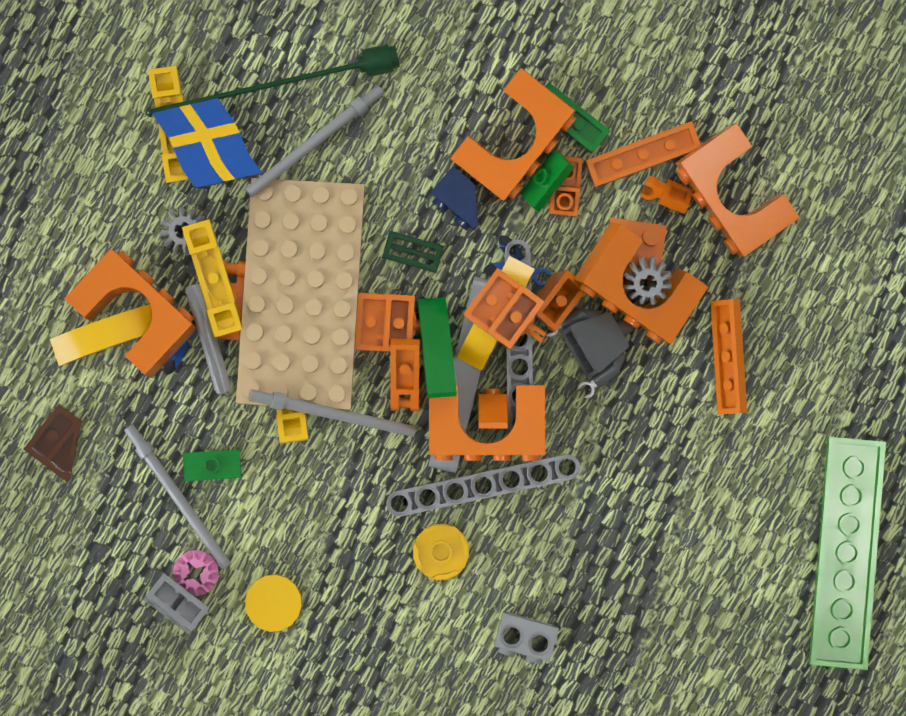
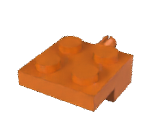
[609,217,667,299]
[463,268,547,349]
[355,293,420,352]

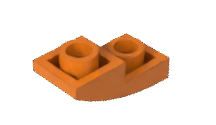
[549,156,583,216]

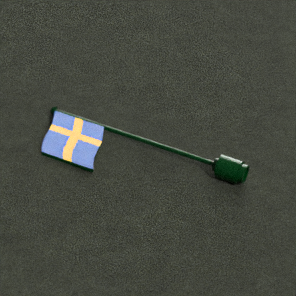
[146,44,400,189]

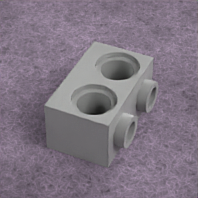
[143,573,209,634]
[494,611,559,664]

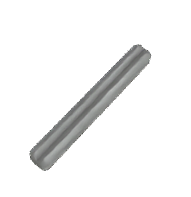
[185,284,232,394]

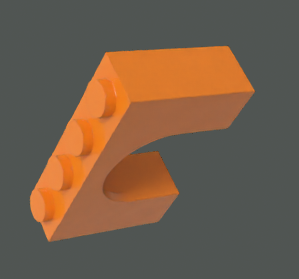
[450,68,576,201]
[675,123,800,257]
[574,222,708,344]
[64,249,197,378]
[429,385,545,461]

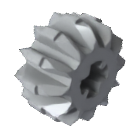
[160,207,205,256]
[623,256,672,305]

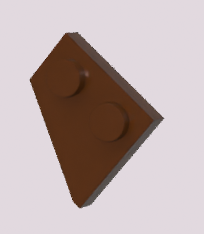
[23,403,82,482]

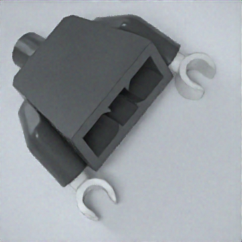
[542,308,633,398]

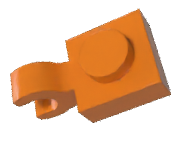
[640,176,694,214]

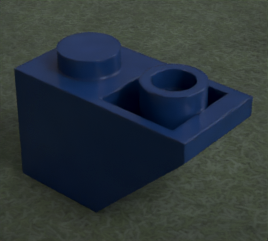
[431,166,478,231]

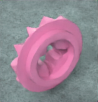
[172,550,219,596]

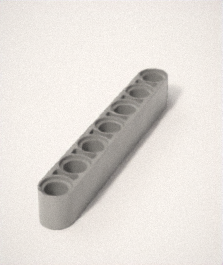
[505,239,533,431]
[428,276,488,473]
[386,454,580,516]

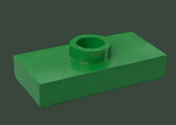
[520,149,574,212]
[183,449,242,482]

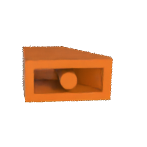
[535,270,584,332]
[478,389,508,429]

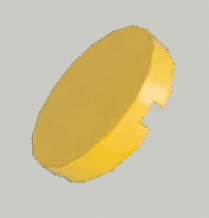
[413,524,469,580]
[245,574,302,632]

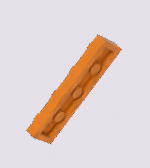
[585,121,701,188]
[710,299,747,414]

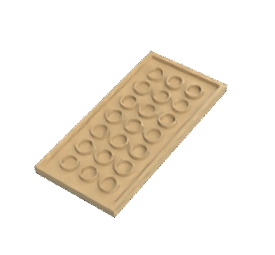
[236,178,365,411]

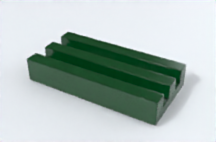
[382,231,444,273]

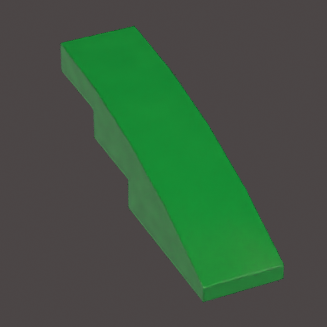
[417,297,457,398]

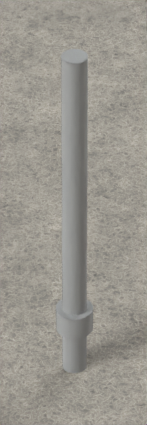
[245,85,384,197]
[248,389,416,437]
[124,424,231,569]

